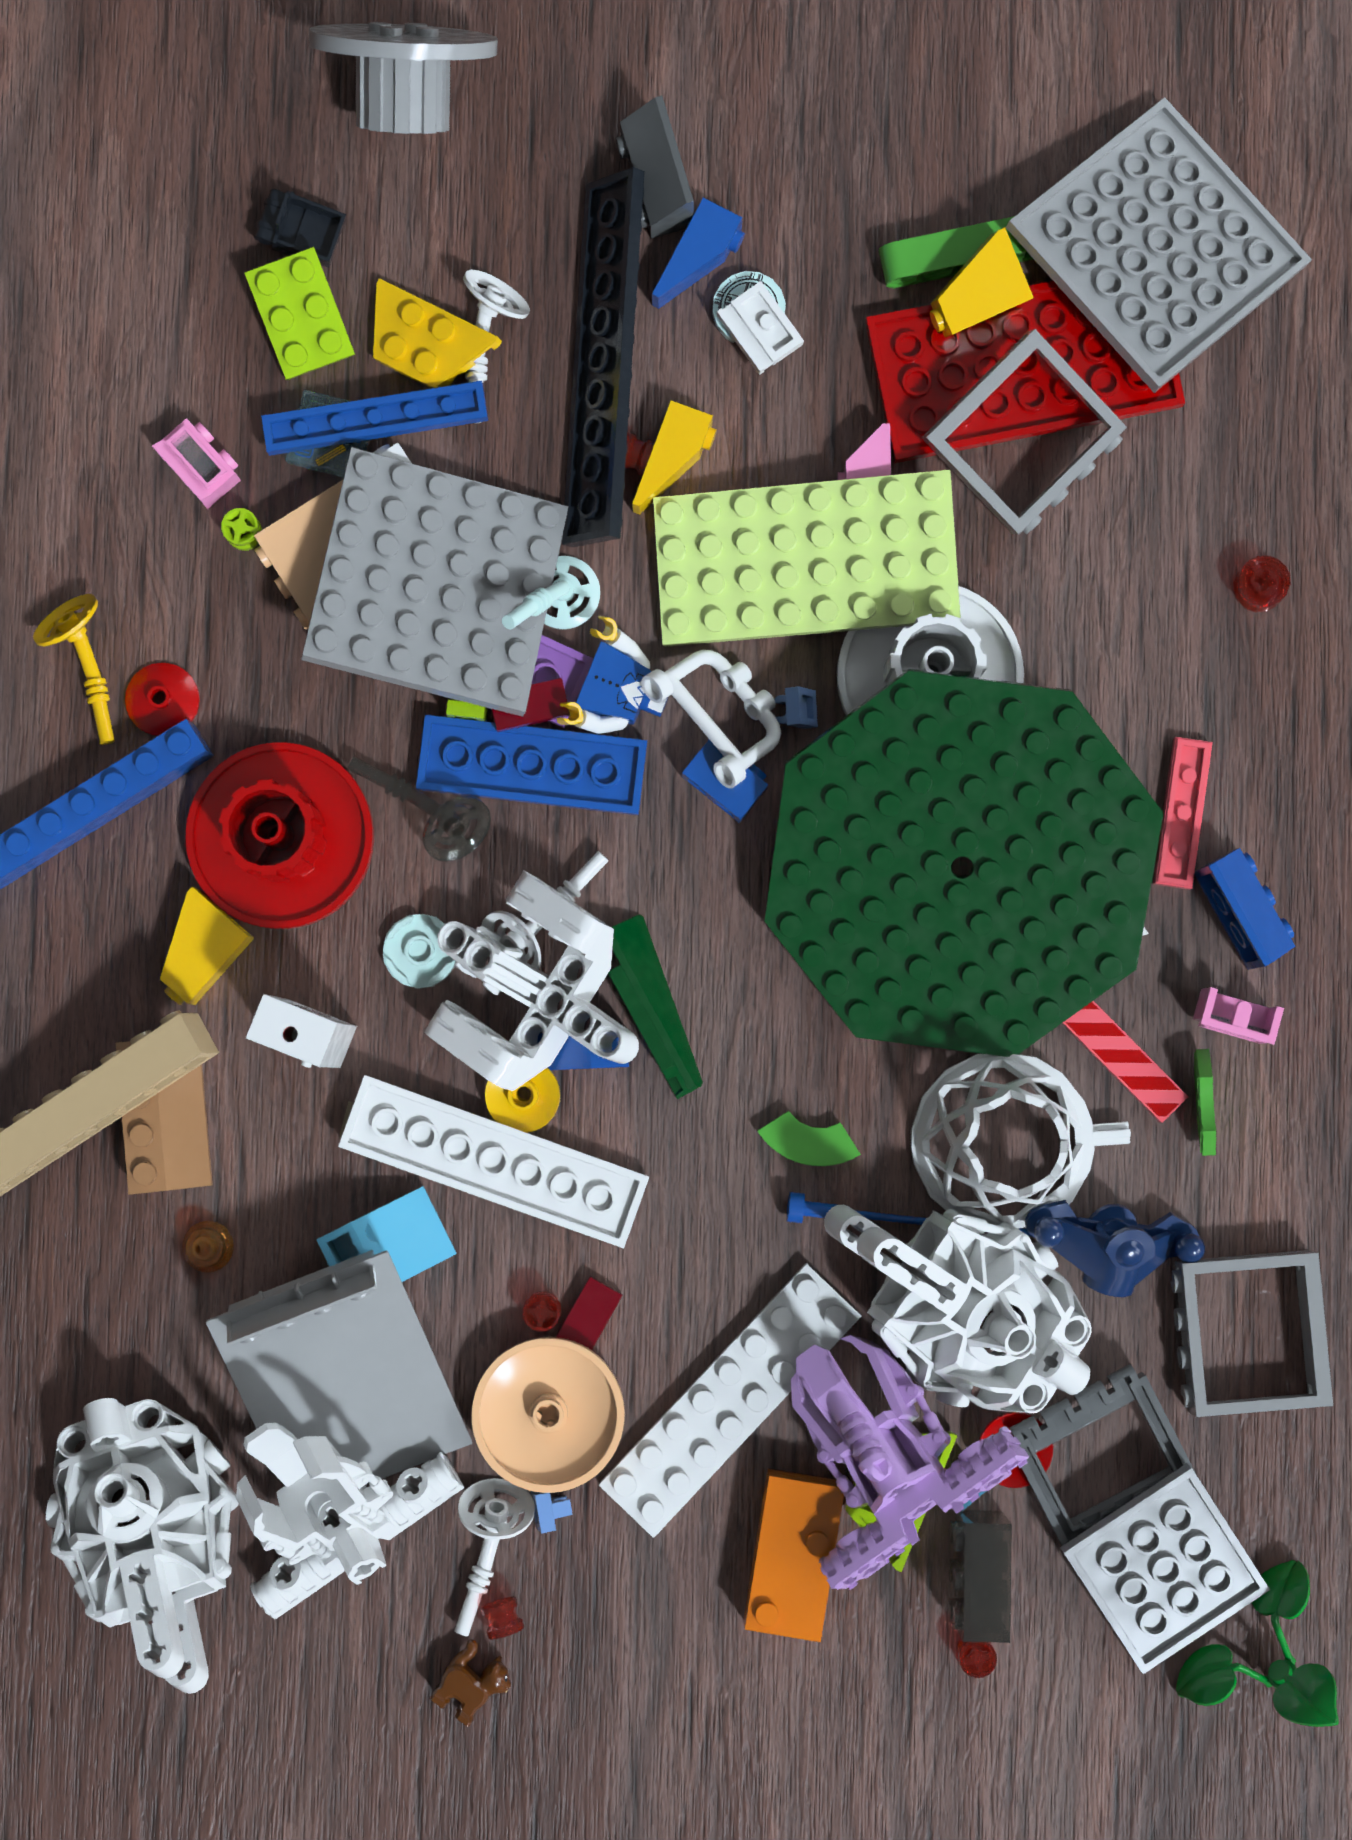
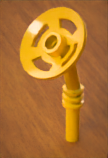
[33,594,115,745]

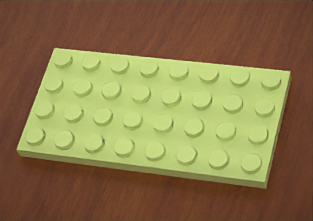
[653,470,961,647]

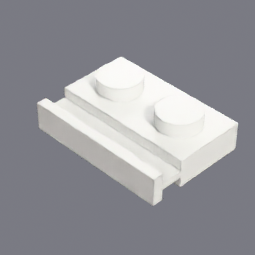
[717,281,804,375]

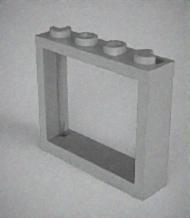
[922,329,1127,534]
[1170,1250,1333,1417]

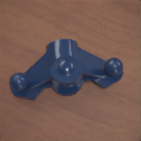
[1025,1200,1205,1297]

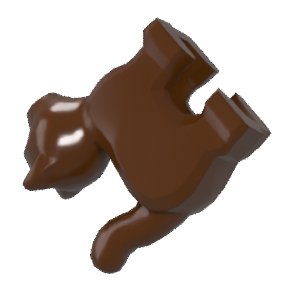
[430,1639,511,1727]

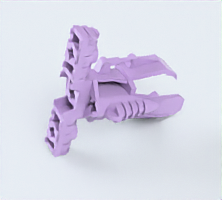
[791,1335,1029,1590]

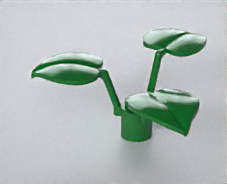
[1176,1560,1339,1727]

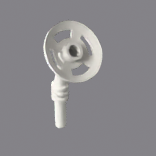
[463,270,530,423]
[481,851,609,970]
[454,1478,535,1636]

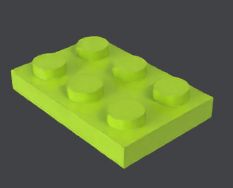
[245,247,355,380]

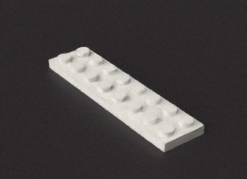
[338,1075,649,1248]
[599,1263,861,1538]

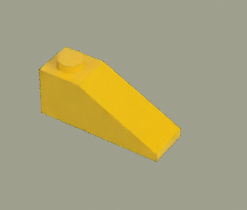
[632,401,717,515]

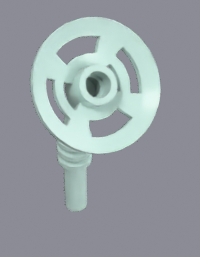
[502,556,600,630]

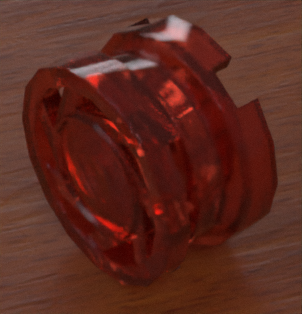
[1233,556,1291,612]

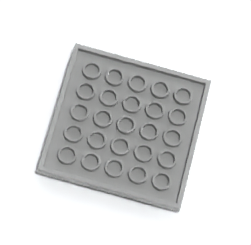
[1005,97,1312,393]
[301,447,568,717]

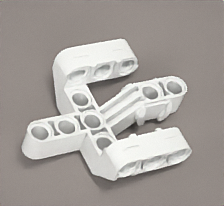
[424,870,639,1091]

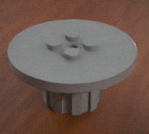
[309,22,498,134]

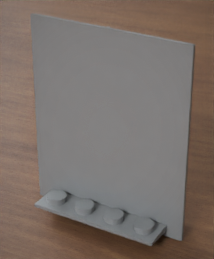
[206,1250,472,1486]

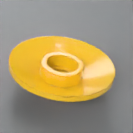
[485,1067,560,1133]

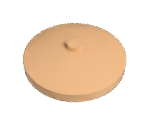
[472,1337,625,1493]

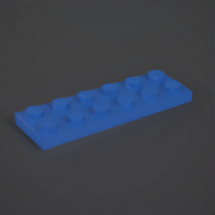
[416,715,647,816]

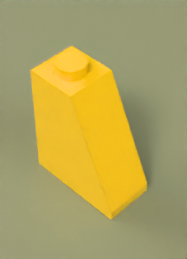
[930,228,1034,338]
[160,887,254,1005]

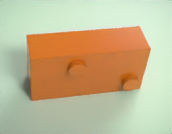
[743,1469,844,1642]

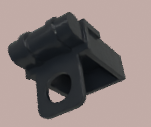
[254,189,346,268]

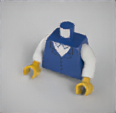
[557,616,668,734]

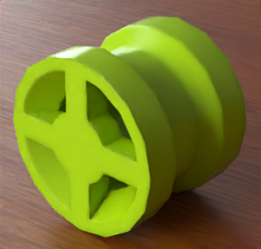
[221,508,263,551]

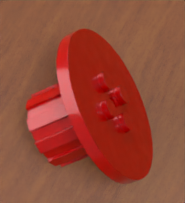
[186,742,374,929]

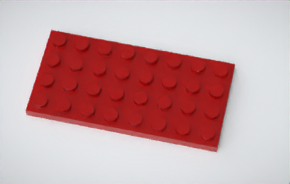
[865,281,1185,464]

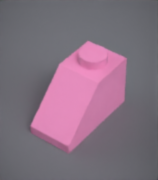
[837,423,891,480]

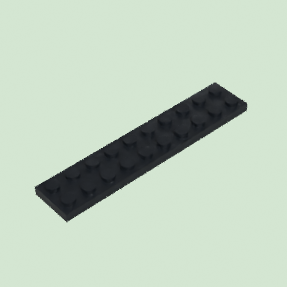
[562,167,645,547]

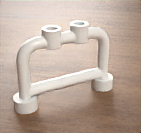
[641,650,781,788]

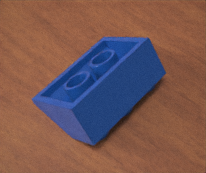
[1194,848,1296,970]

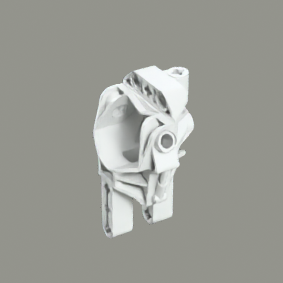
[824,1205,1092,1413]
[46,1398,239,1694]

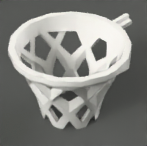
[911,1054,1131,1229]

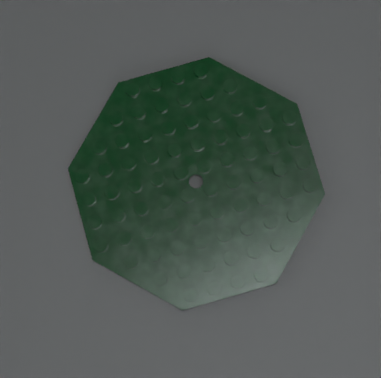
[764,669,1163,1057]

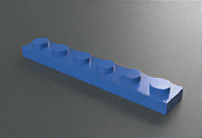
[261,381,489,456]

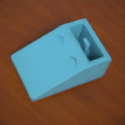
[316,1186,457,1282]

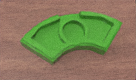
[1194,1049,1216,1156]
[757,1111,861,1166]

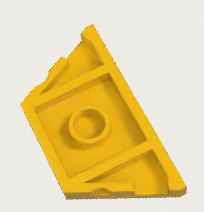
[373,278,502,389]

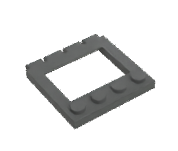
[1009,1364,1196,1546]

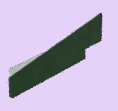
[608,915,703,1099]

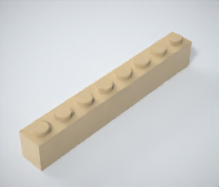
[0,1010,219,1196]

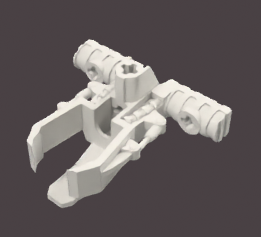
[236,1423,465,1619]

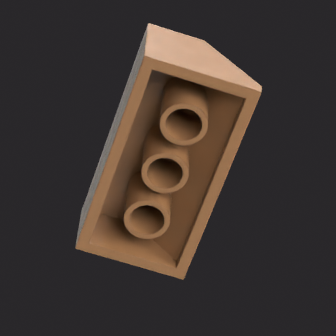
[116,1041,213,1195]

